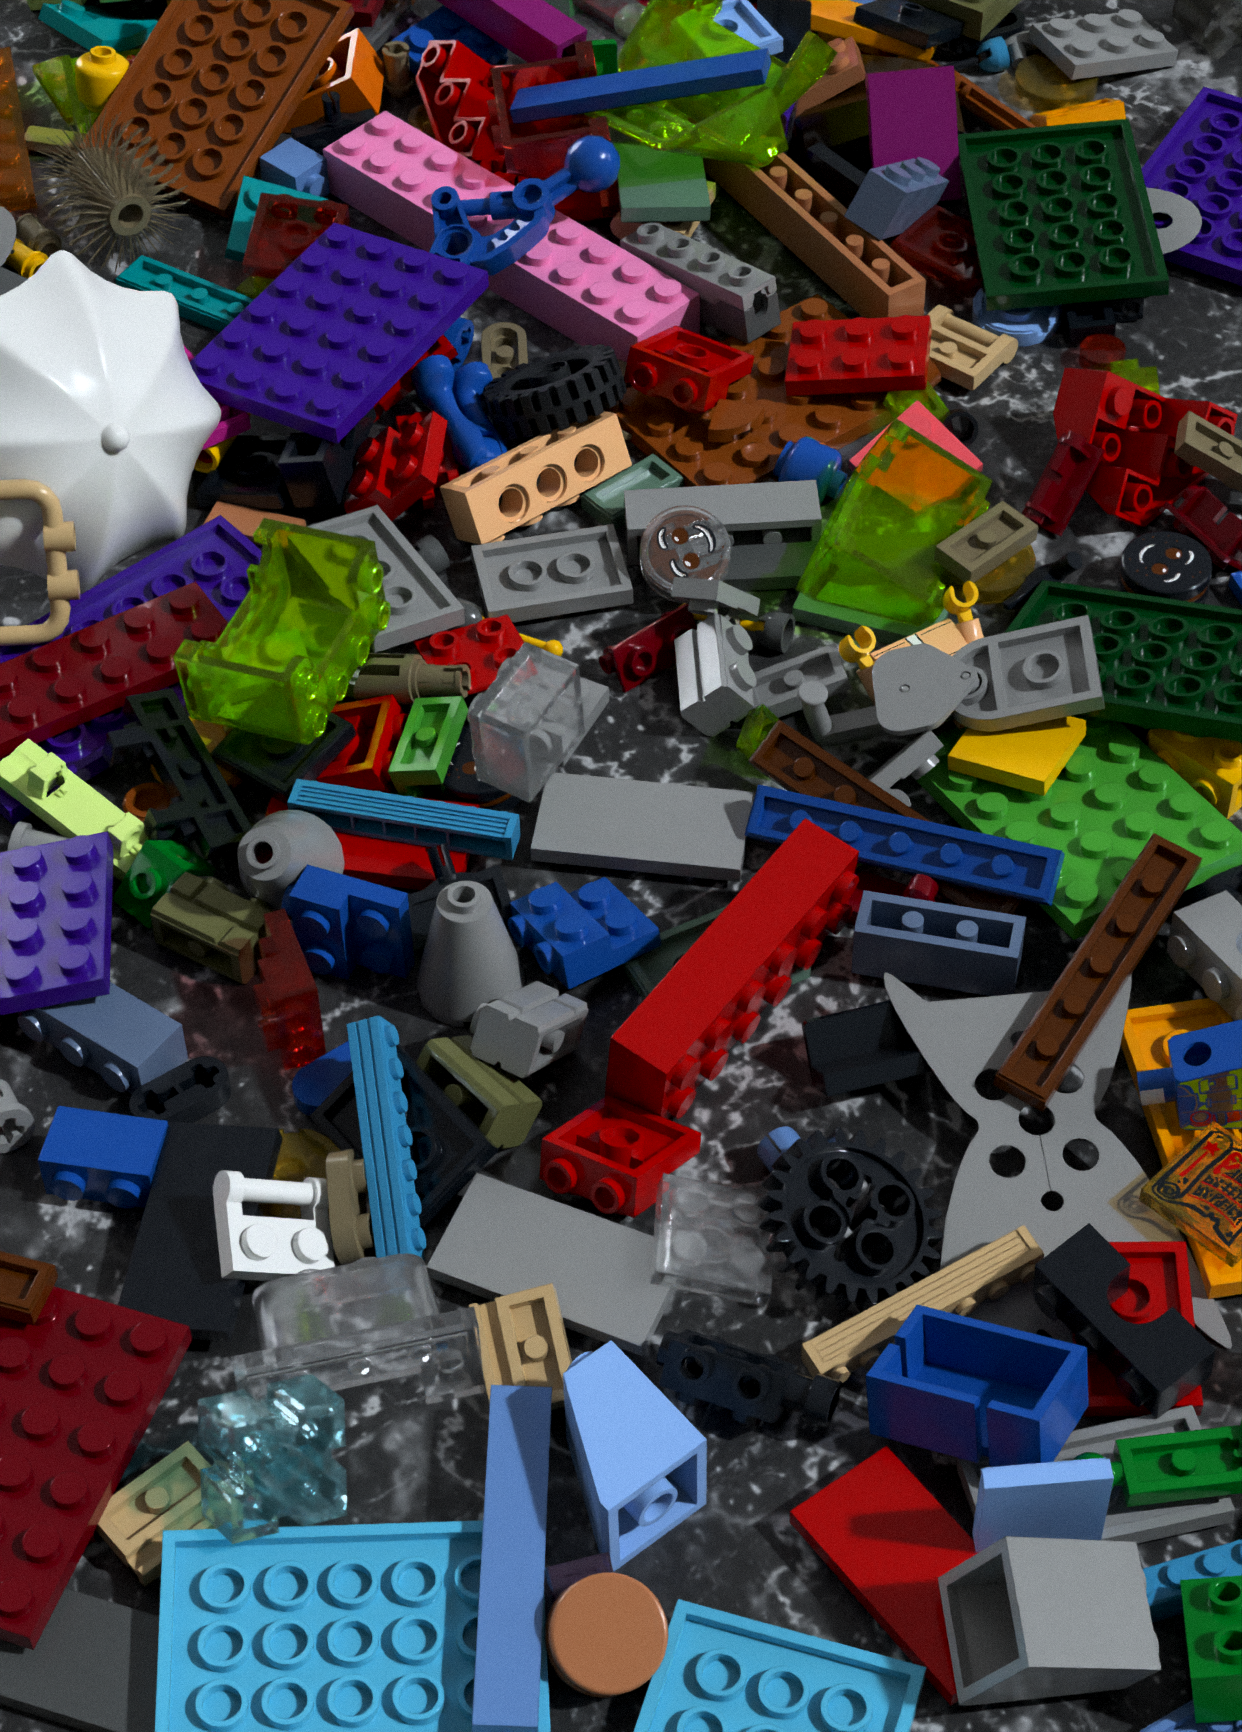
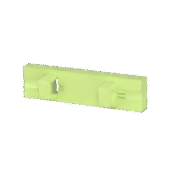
[0,738,182,882]

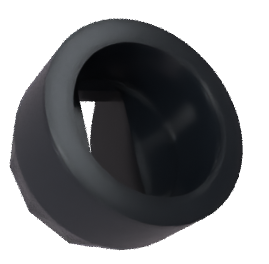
[940,409,978,447]

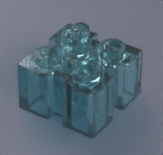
[198,1374,347,1544]

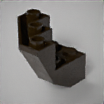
[795,54,965,160]

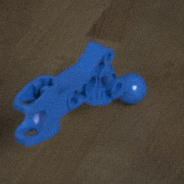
[429,135,620,372]

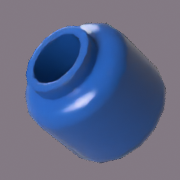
[773,436,847,504]

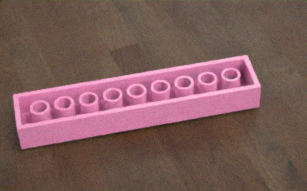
[323,111,700,363]

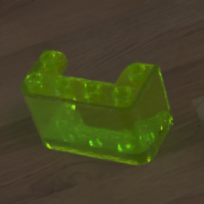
[173,518,391,745]

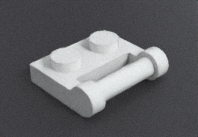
[213,1170,336,1284]

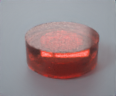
[1079,334,1126,374]

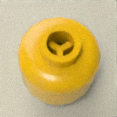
[75,46,130,114]

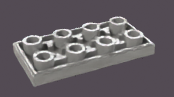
[530,772,753,882]
[426,1173,690,1356]

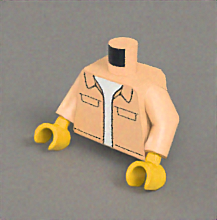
[839,581,984,729]

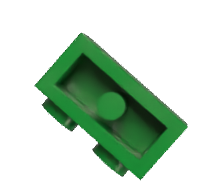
[1180,1575,1242,1723]

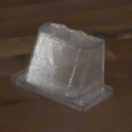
[231,1253,485,1442]

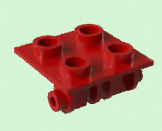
[414,614,542,697]

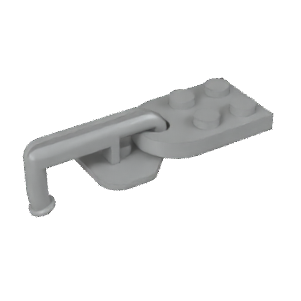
[797,615,1105,746]

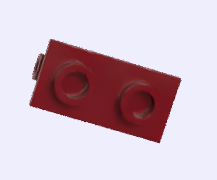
[1022,431,1105,537]
[1163,485,1242,571]
[599,603,697,693]

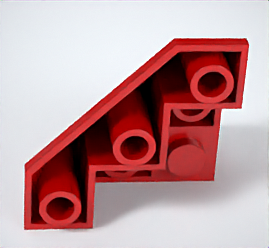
[415,40,572,160]
[1053,368,1238,527]

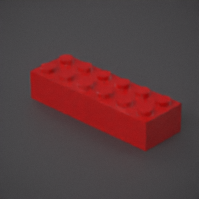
[605,818,859,1120]

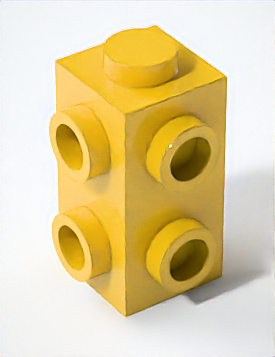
[1145,728,1242,819]

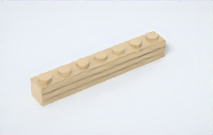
[801,1225,1044,1383]

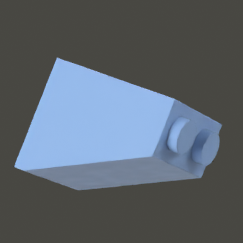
[563,1340,707,1573]

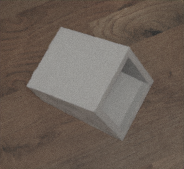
[938,1536,1161,1705]

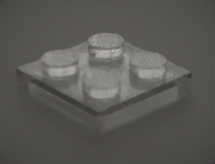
[650,1173,774,1307]

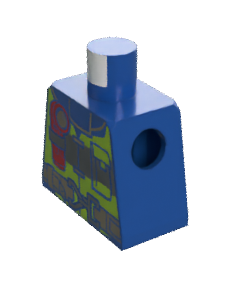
[1137,1019,1242,1130]

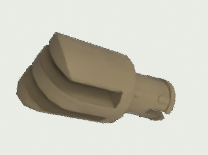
[353,653,471,705]

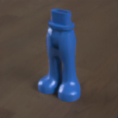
[411,354,508,498]

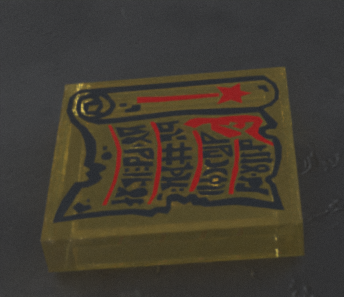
[1139,1121,1242,1268]

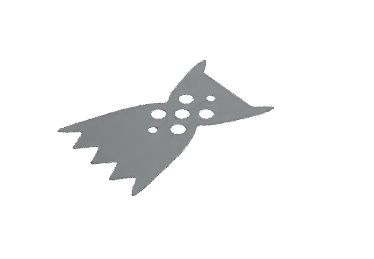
[884,972,1232,1349]

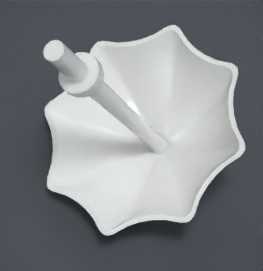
[0,250,221,595]

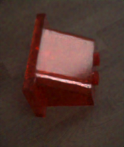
[487,40,620,217]

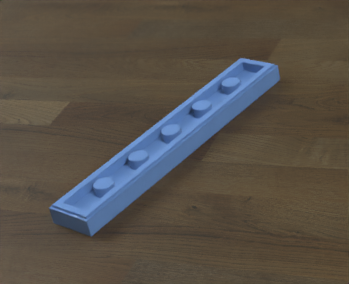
[472,1385,552,1732]

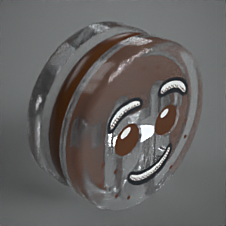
[639,505,731,603]

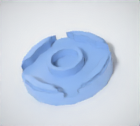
[972,288,1062,347]

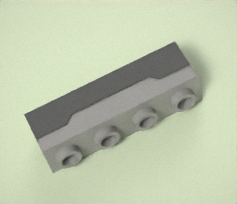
[620,222,781,344]

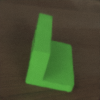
[388,696,469,798]

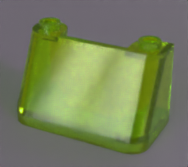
[796,418,993,627]

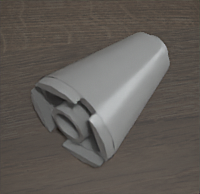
[238,810,345,916]
[417,881,525,1028]

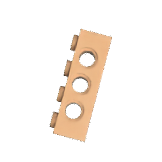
[440,411,632,545]

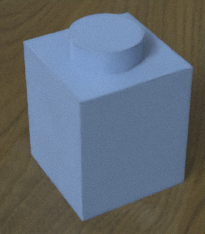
[259,137,330,197]

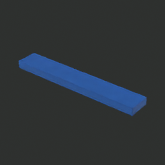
[510,48,771,124]
[744,784,1065,906]

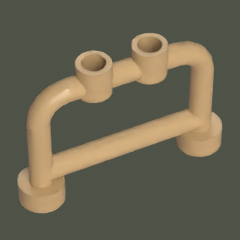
[0,479,80,646]

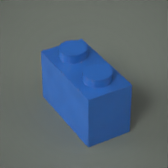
[38,1106,169,1209]

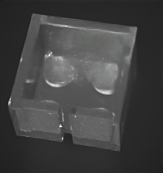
[467,642,585,803]

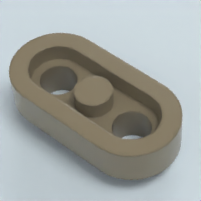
[481,322,528,380]
[326,1149,375,1265]

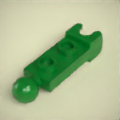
[1073,1420,1242,1507]

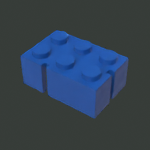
[866,1305,1089,1467]

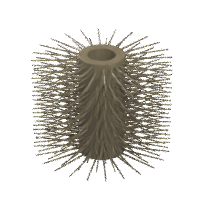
[31,109,190,273]

